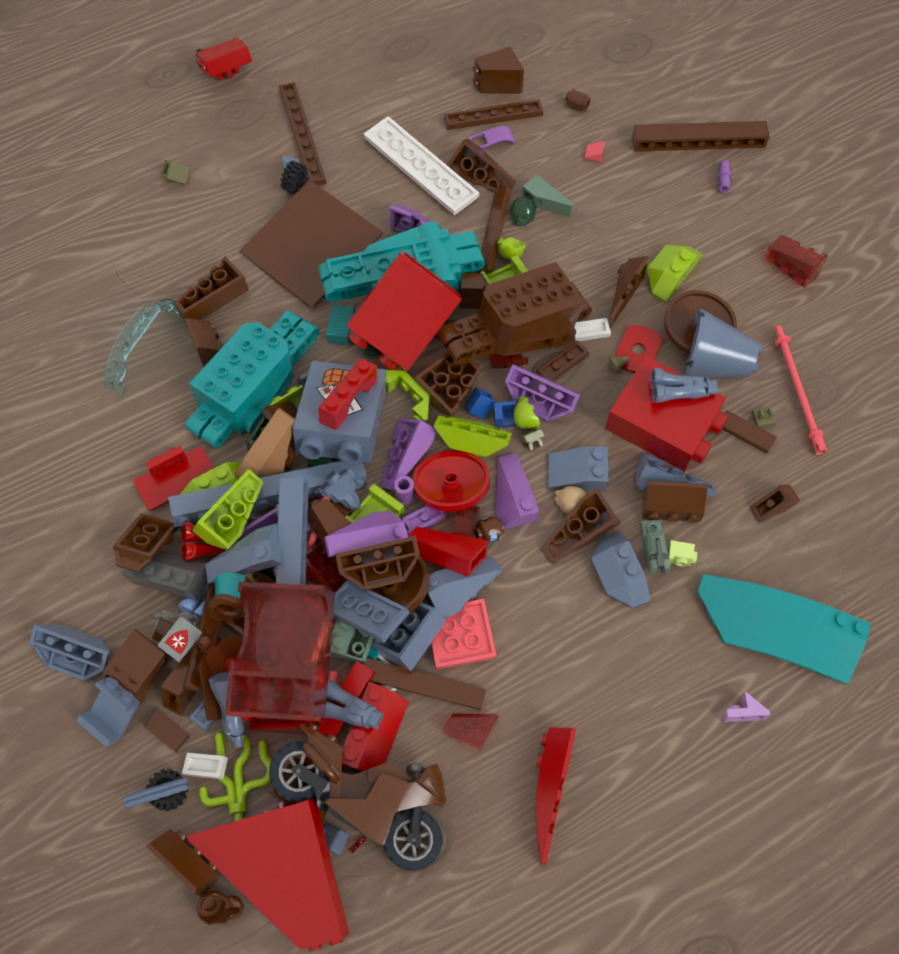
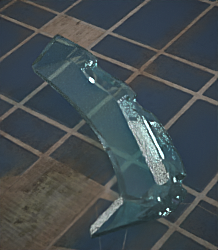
[104,299,179,394]

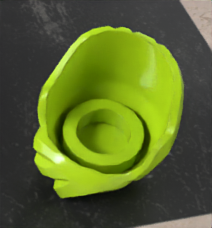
[498,237,526,261]
[514,396,540,429]

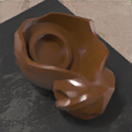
[197,890,244,925]

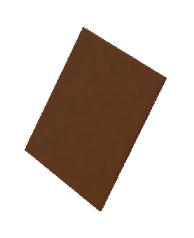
[239,179,383,308]

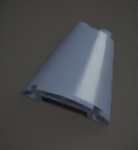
[682,308,763,379]

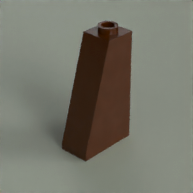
[307,498,351,572]
[161,636,222,716]

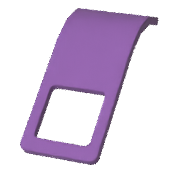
[468,126,515,149]

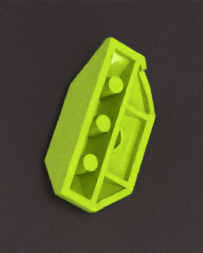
[647,245,703,303]
[434,415,512,457]
[181,462,242,494]

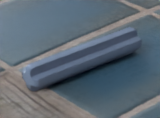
[123,777,189,808]

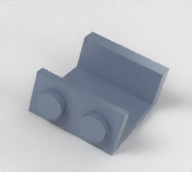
[76,677,140,747]

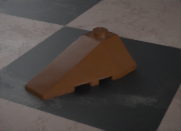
[447,139,517,191]
[608,256,650,328]
[542,488,621,564]

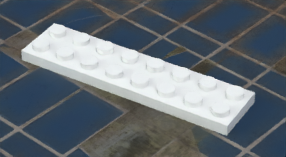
[364,117,479,216]

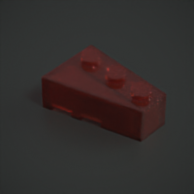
[764,235,828,288]

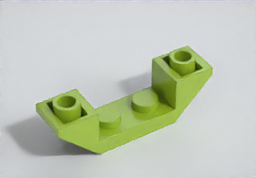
[386,370,430,424]

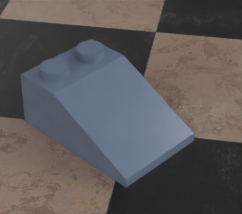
[548,446,608,491]

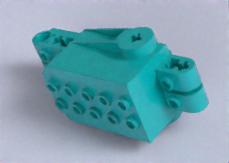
[318,222,485,302]
[185,310,320,449]

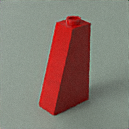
[407,527,488,577]

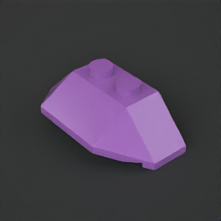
[505,364,580,421]

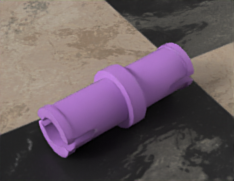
[718,160,732,193]

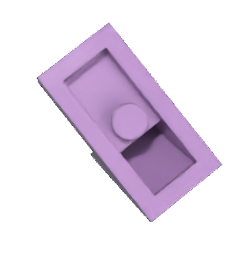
[722,692,770,722]

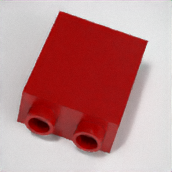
[347,249,462,371]
[605,356,729,472]

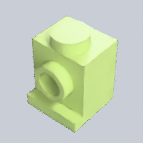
[668,540,697,567]

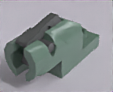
[640,520,670,575]

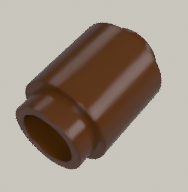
[565,89,591,111]

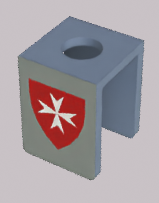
[157,617,202,662]

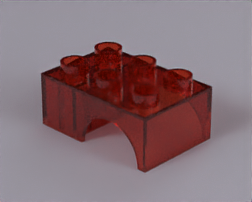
[225,582,335,723]

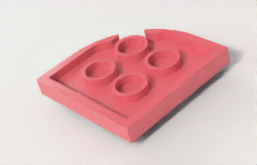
[432,599,497,670]

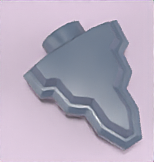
[318,467,360,511]

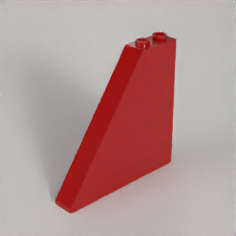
[187,798,349,951]

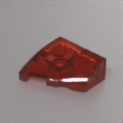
[443,713,499,751]

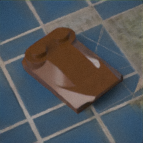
[113,513,177,572]

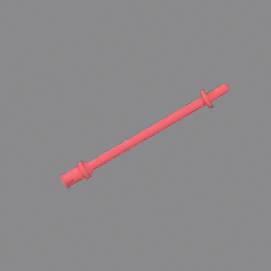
[774,325,828,455]

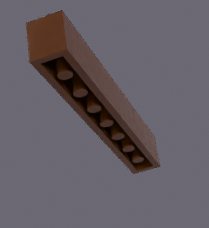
[632,121,770,152]

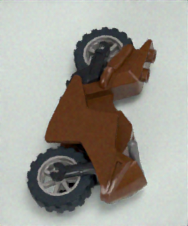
[269,722,446,871]

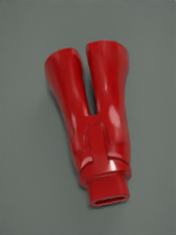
[181,522,225,561]

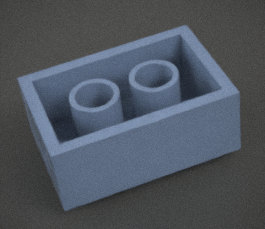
[372,602,446,671]

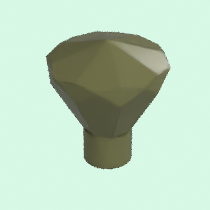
[609,356,629,373]

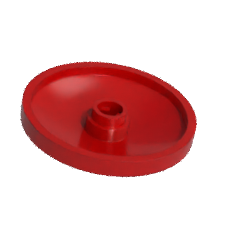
[413,450,490,512]

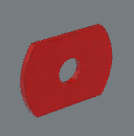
[615,325,663,373]

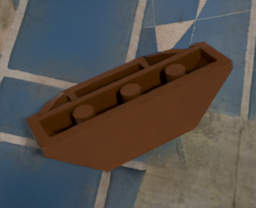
[336,536,420,591]

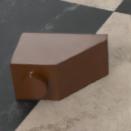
[750,484,800,522]

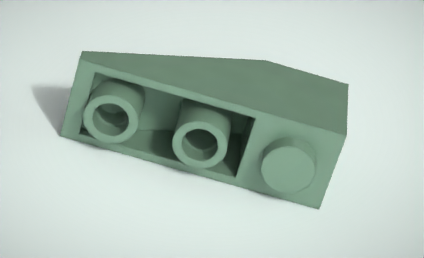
[522,175,574,217]

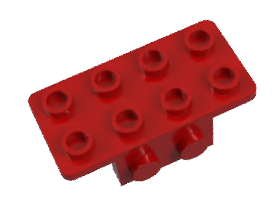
[133,446,214,511]

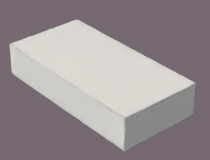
[574,318,611,341]
[182,753,228,780]

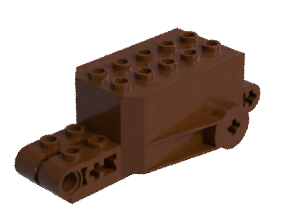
[437,262,592,366]

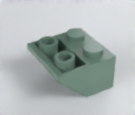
[326,619,374,663]

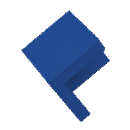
[465,387,496,419]
[493,401,517,428]

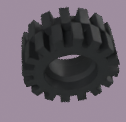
[280,160,308,194]
[146,769,188,811]

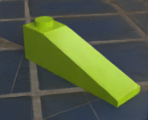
[192,469,263,550]

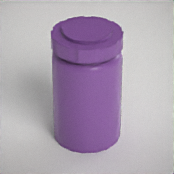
[394,475,414,505]

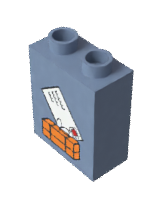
[293,361,386,464]

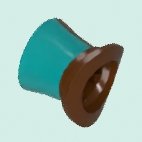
[208,572,252,622]

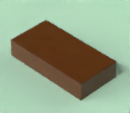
[143,709,190,752]

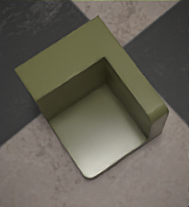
[161,160,190,184]

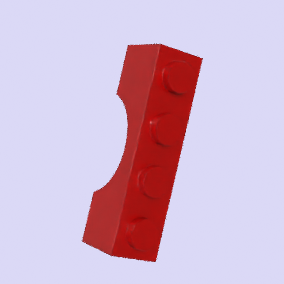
[318,358,377,430]

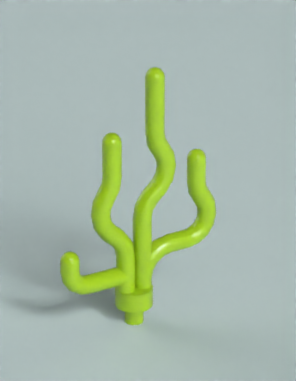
[199,720,272,822]

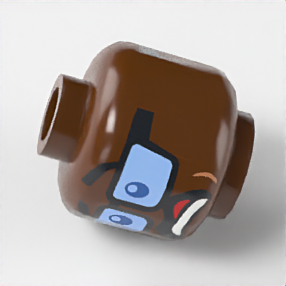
[474,516,505,544]

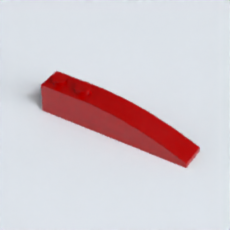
[535,727,576,866]

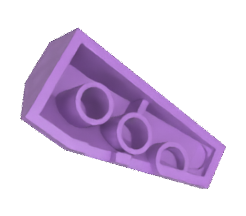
[380,418,437,491]
[495,453,539,529]

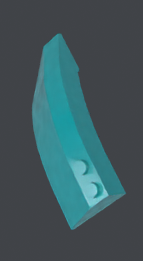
[697,574,871,685]

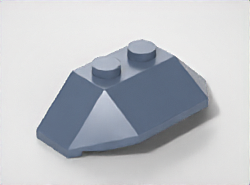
[591,531,651,608]
[29,624,110,681]

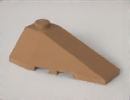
[235,408,295,478]

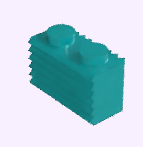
[326,304,355,346]

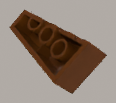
[174,256,249,324]

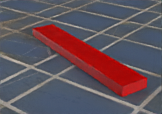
[299,661,375,771]

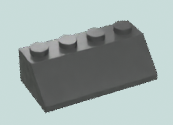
[122,550,208,601]

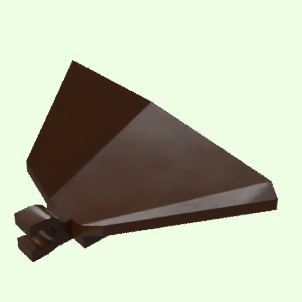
[195,636,274,721]

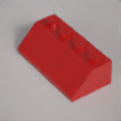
[342,682,409,773]

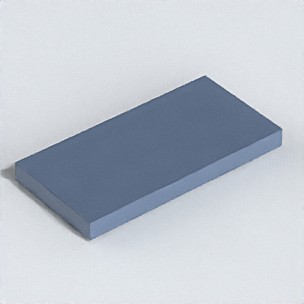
[322,580,409,643]

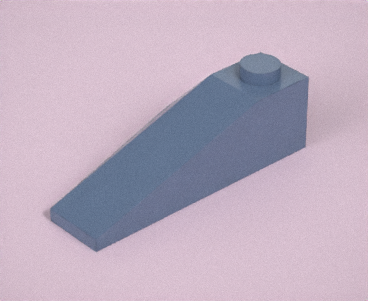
[635,452,717,496]
[205,524,283,584]
[425,557,502,619]

